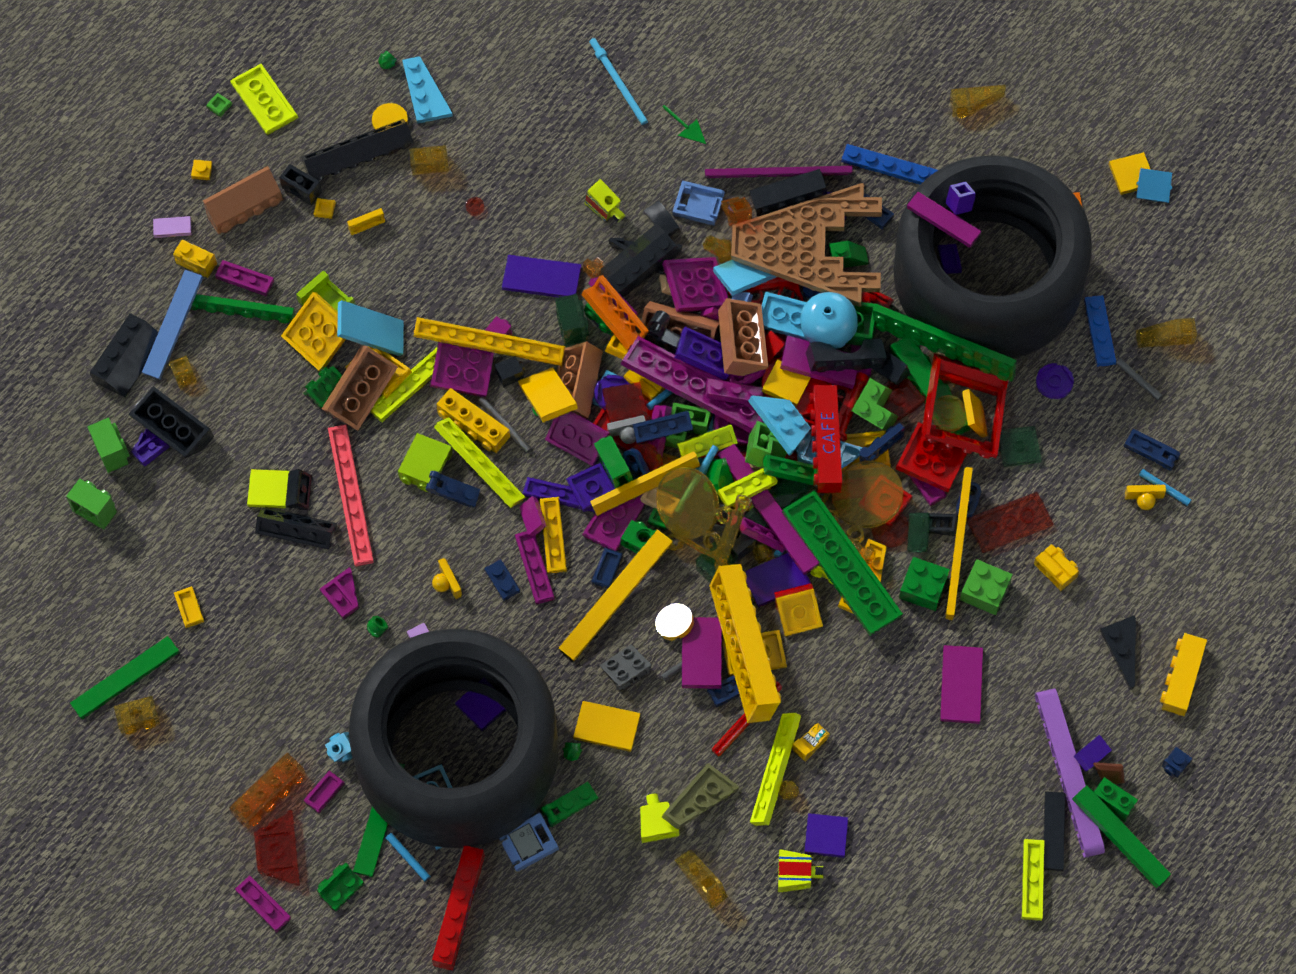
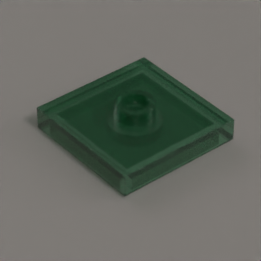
[999,426,1042,467]

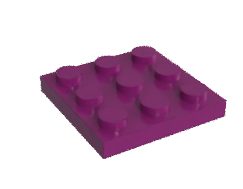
[662,257,728,312]
[430,342,494,398]

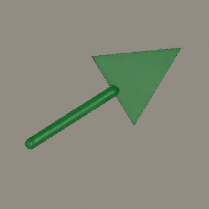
[663,105,706,144]

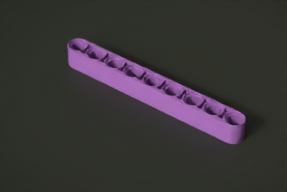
[1035,688,1105,858]

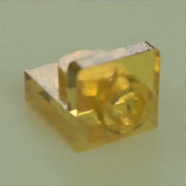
[169,356,197,388]

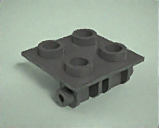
[599,644,652,691]

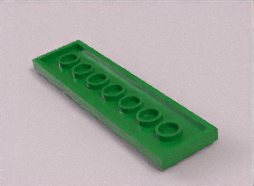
[873,304,1016,382]
[782,490,903,636]

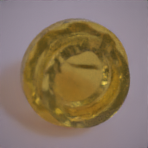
[753,544,772,564]
[779,780,799,800]

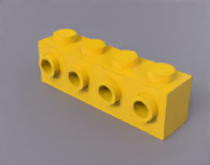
[436,388,510,453]

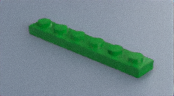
[190,294,296,323]

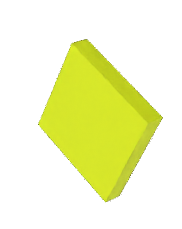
[247,469,289,508]

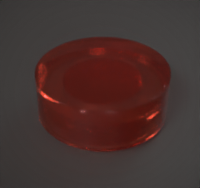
[466,197,484,216]

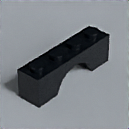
[806,339,887,373]

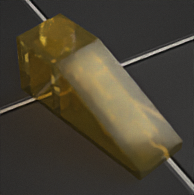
[950,85,1006,118]
[1135,318,1197,348]
[674,849,728,909]

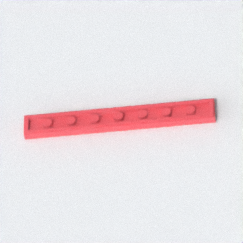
[328,424,374,567]

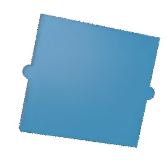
[1136,168,1172,203]

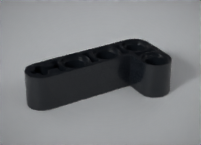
[644,310,680,355]

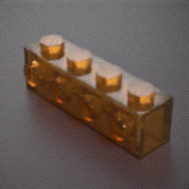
[229,753,306,829]

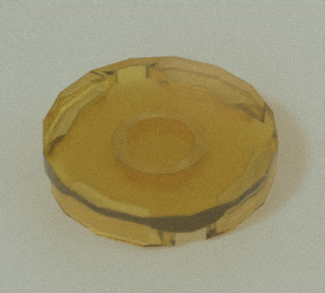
[932,395,967,432]

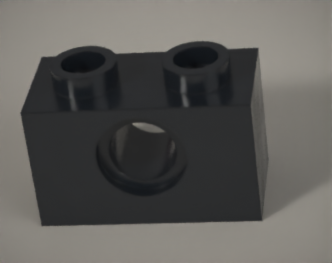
[279,164,322,206]

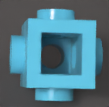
[325,732,353,763]

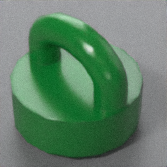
[367,616,388,638]

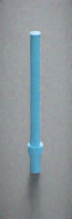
[589,38,648,125]

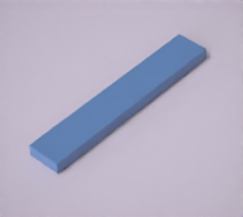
[142,270,203,380]

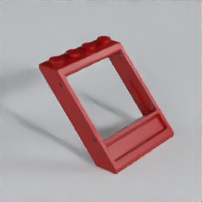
[922,353,1008,459]

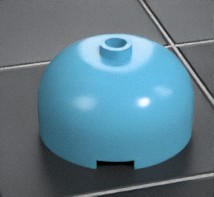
[800,292,858,349]

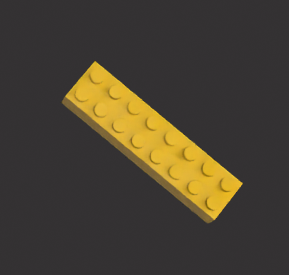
[709,564,781,723]

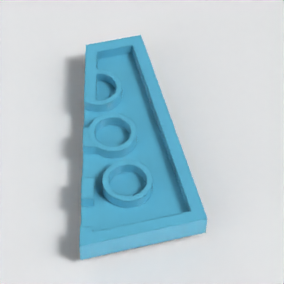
[402,56,453,124]

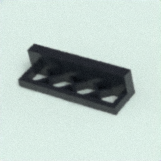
[255,507,337,549]

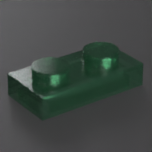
[907,513,930,552]

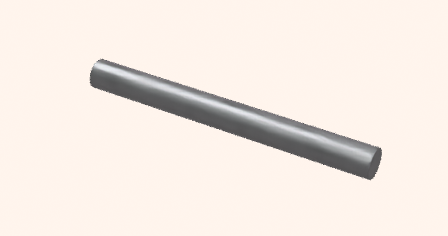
[478,397,532,454]

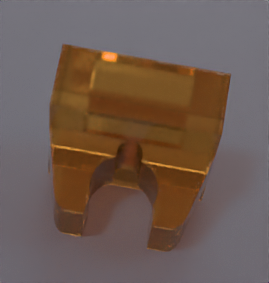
[583,257,604,278]

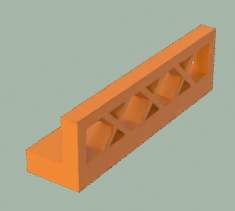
[581,275,649,350]

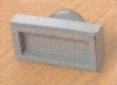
[607,415,646,444]

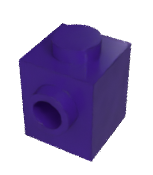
[946,182,976,215]

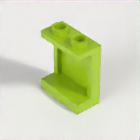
[296,270,355,312]
[398,433,453,492]

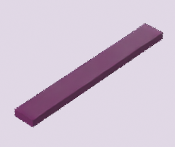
[705,166,852,178]
[718,444,819,575]

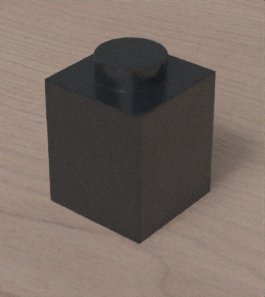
[495,356,525,388]

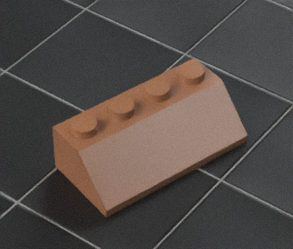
[203,166,283,234]
[718,298,768,376]
[639,301,720,340]
[556,341,603,419]
[322,345,398,431]

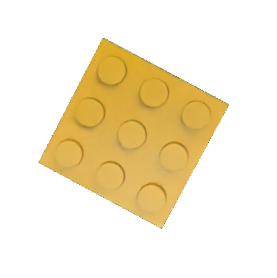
[281,292,346,371]

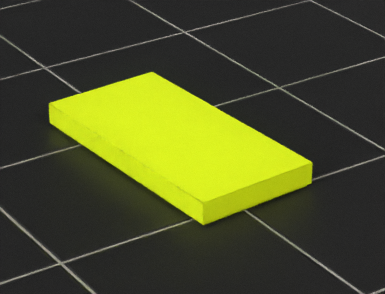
[230,64,298,135]

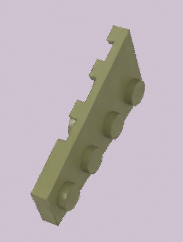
[662,763,739,829]

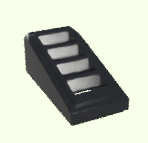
[917,513,958,536]

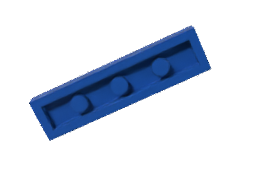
[1084,295,1116,367]

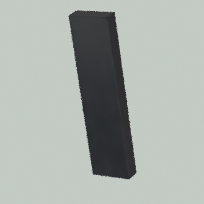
[1043,791,1065,871]

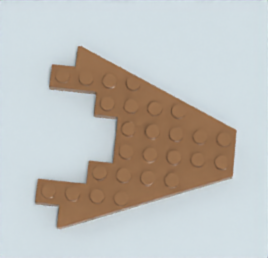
[731,183,882,307]

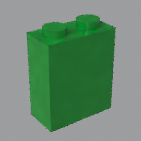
[594,435,633,489]

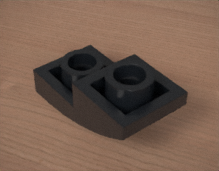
[644,200,680,237]

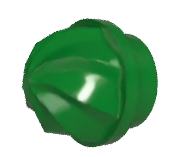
[378,51,397,69]
[562,742,582,761]

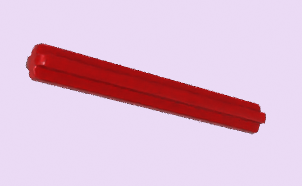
[712,681,782,757]

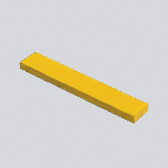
[590,451,700,516]

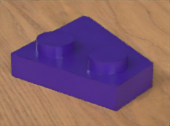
[131,429,170,467]

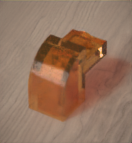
[721,197,752,228]

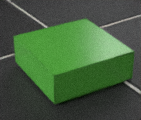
[206,93,232,117]

